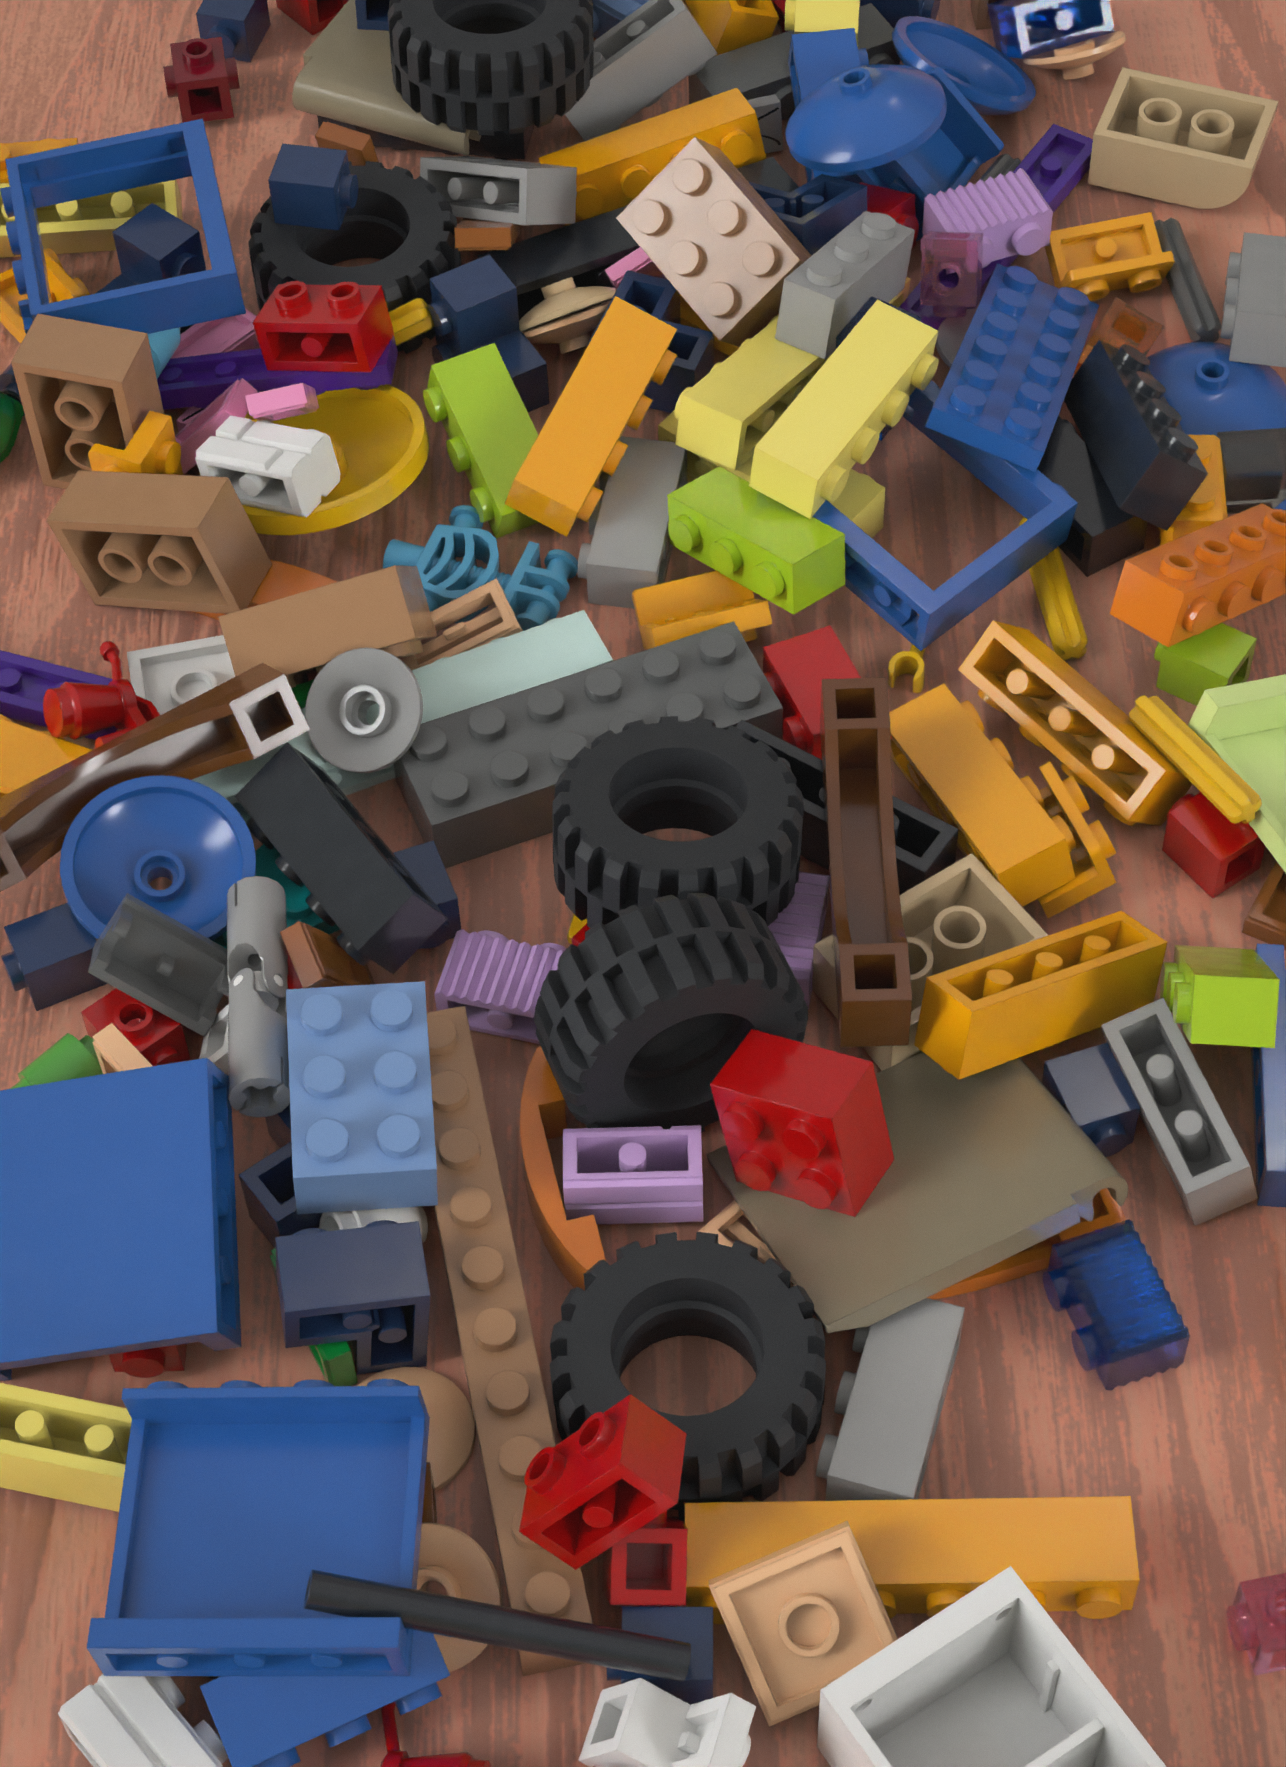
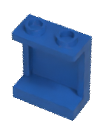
[855,67,1004,242]

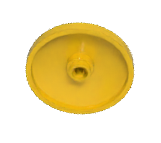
[199,384,429,535]

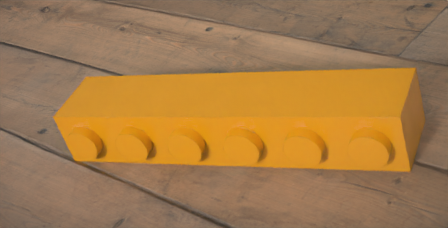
[685,1496,1140,1624]

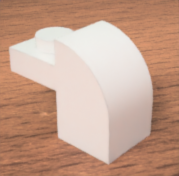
[578,1678,756,1767]

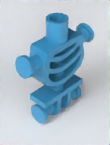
[383,505,578,631]

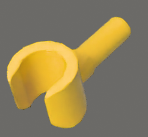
[888,644,927,693]

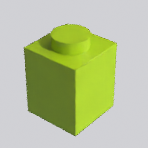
[1154,623,1257,706]

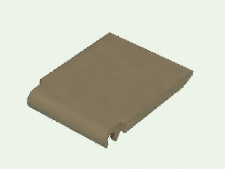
[292,0,481,156]
[706,1052,1128,1333]

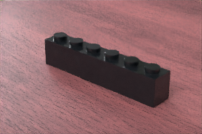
[478,157,799,321]

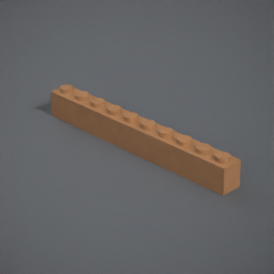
[427,1006,592,1676]

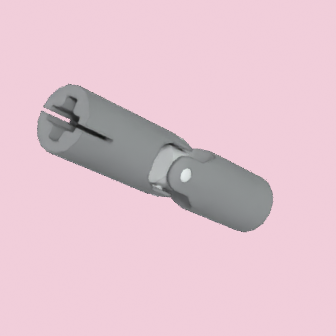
[227,876,290,1117]

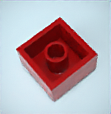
[710,1029,894,1217]

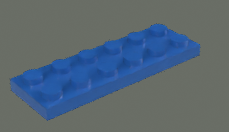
[925,263,1099,472]

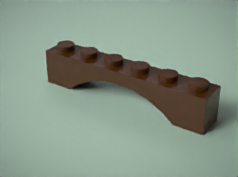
[0,663,310,892]
[820,677,912,1047]

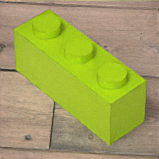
[423,343,539,539]
[667,466,845,615]
[1160,945,1280,1048]

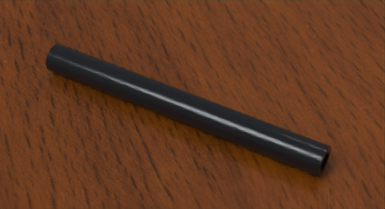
[304,1569,691,1682]

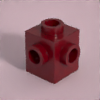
[163,37,240,123]

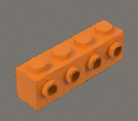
[1110,503,1286,647]

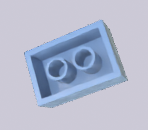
[286,981,438,1214]

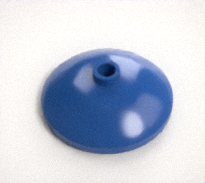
[892,16,1036,115]
[785,64,947,173]
[1147,342,1286,472]
[60,775,256,941]

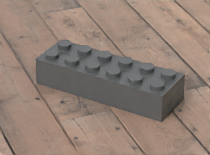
[393,621,783,869]

